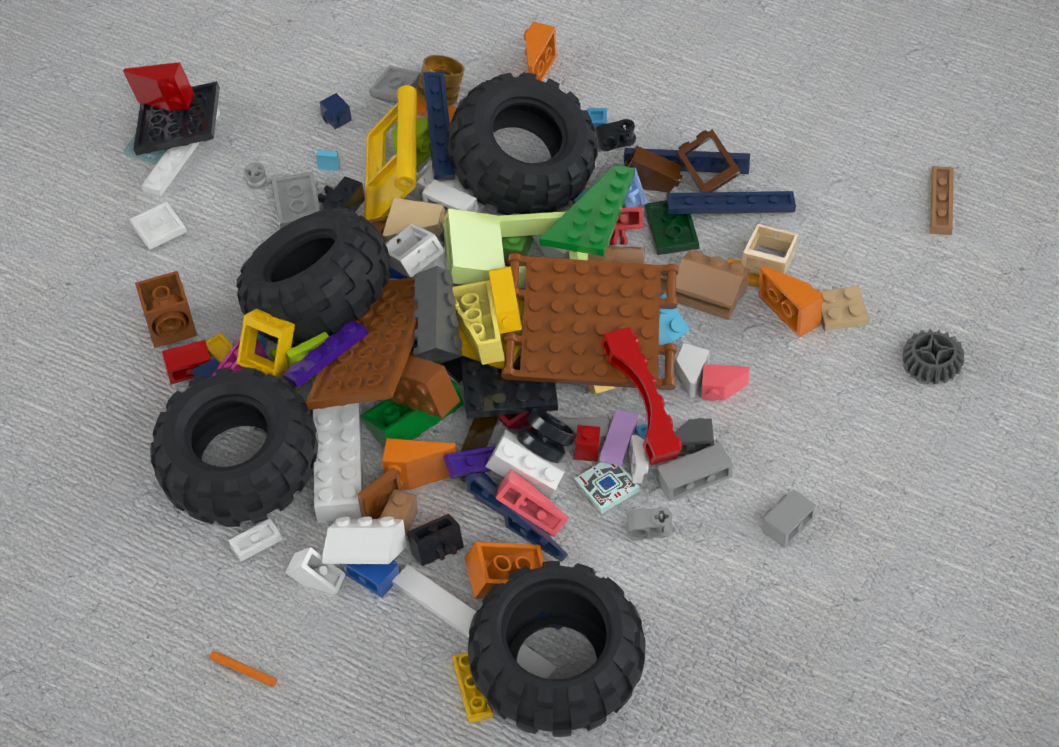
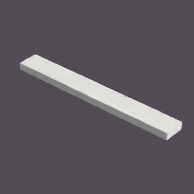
[392,565,557,679]

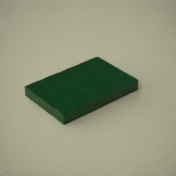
[645,200,699,255]

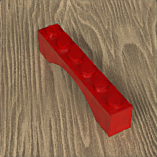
[601,327,682,466]

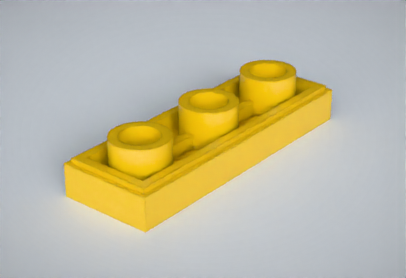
[452,652,493,724]

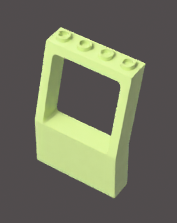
[443,208,588,289]

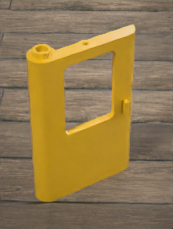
[364,85,417,220]

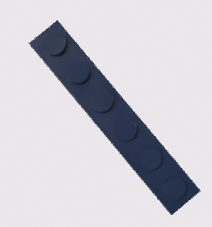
[423,72,455,180]
[624,148,750,174]
[666,191,796,214]

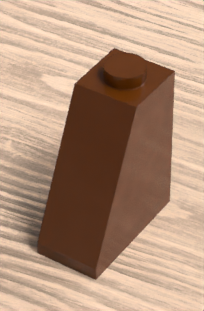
[623,146,682,193]

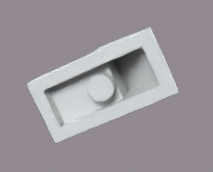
[628,435,659,484]

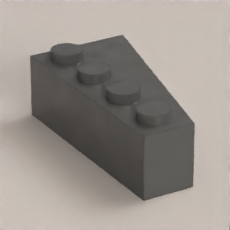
[414,266,462,364]

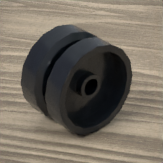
[516,408,577,463]

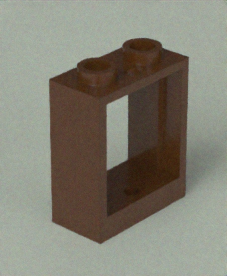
[677,129,740,192]

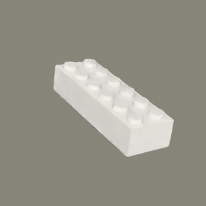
[313,403,364,523]

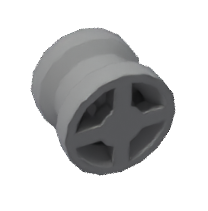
[244,163,267,189]

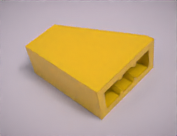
[488,266,522,334]

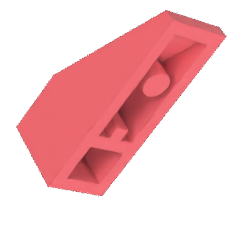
[496,470,568,537]

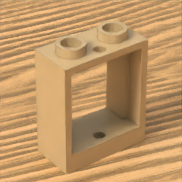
[742,224,799,275]

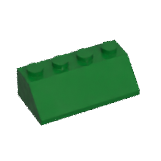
[360,379,464,448]

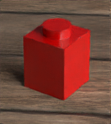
[574,425,600,462]

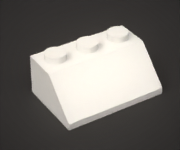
[485,430,566,499]
[322,516,407,564]

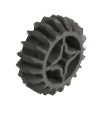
[902,329,964,385]

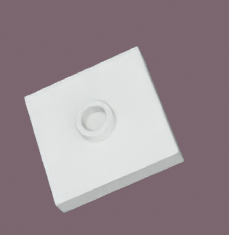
[129,202,187,250]

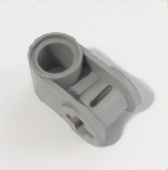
[627,507,673,540]

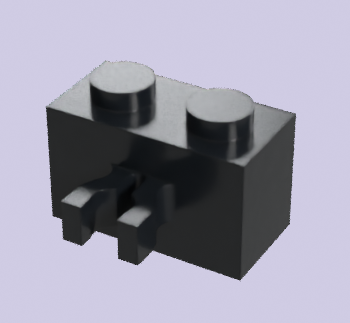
[318,176,365,212]
[407,514,464,566]

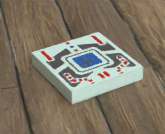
[574,462,640,514]

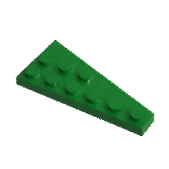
[539,165,635,256]

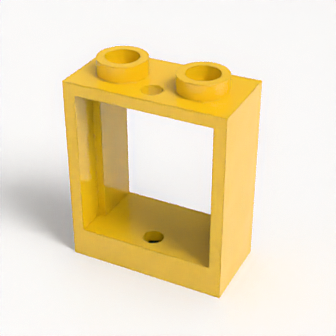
[236,309,295,378]

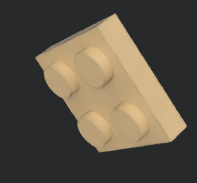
[820,286,869,331]

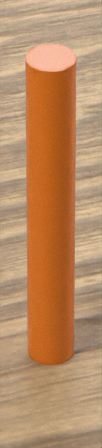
[209,650,277,687]

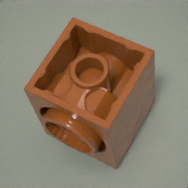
[135,271,197,348]

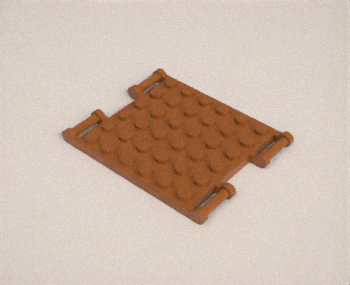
[501,253,679,390]

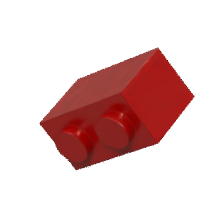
[162,340,211,384]

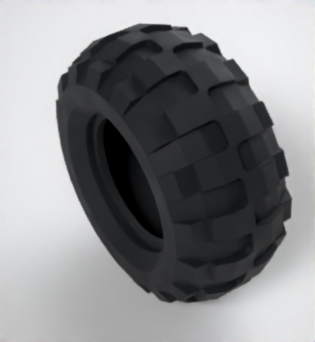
[447,72,598,215]
[236,207,390,347]
[150,367,318,527]

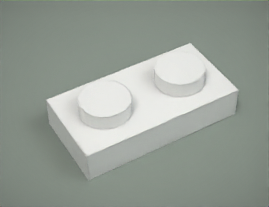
[228,519,282,562]

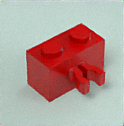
[609,207,643,245]

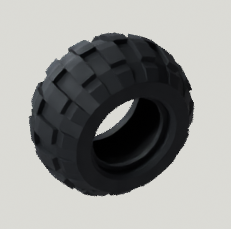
[468,561,646,737]

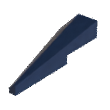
[465,472,568,562]

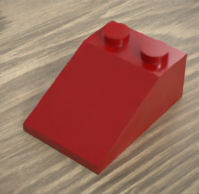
[123,62,194,111]

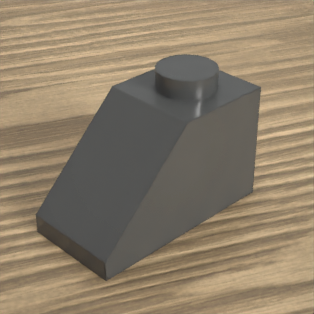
[674,418,714,456]

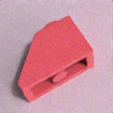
[702,364,749,401]

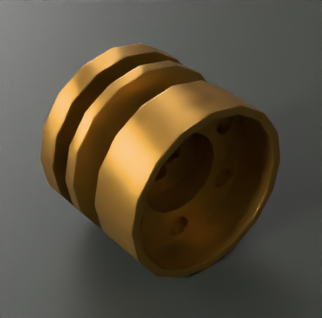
[417,55,465,106]

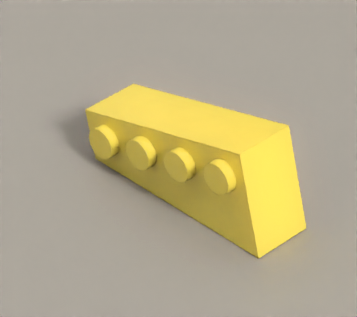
[452,280,505,365]

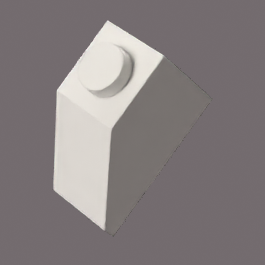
[674,343,709,398]
[285,547,346,594]

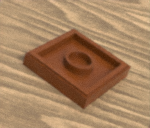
[357,467,402,519]

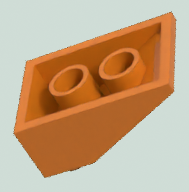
[524,22,557,81]
[758,266,823,338]
[382,438,457,490]
[465,542,544,599]

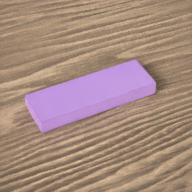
[600,409,639,466]

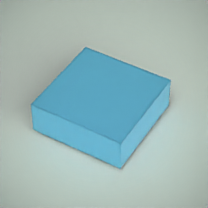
[316,150,340,171]

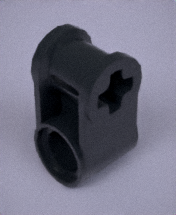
[595,119,636,151]

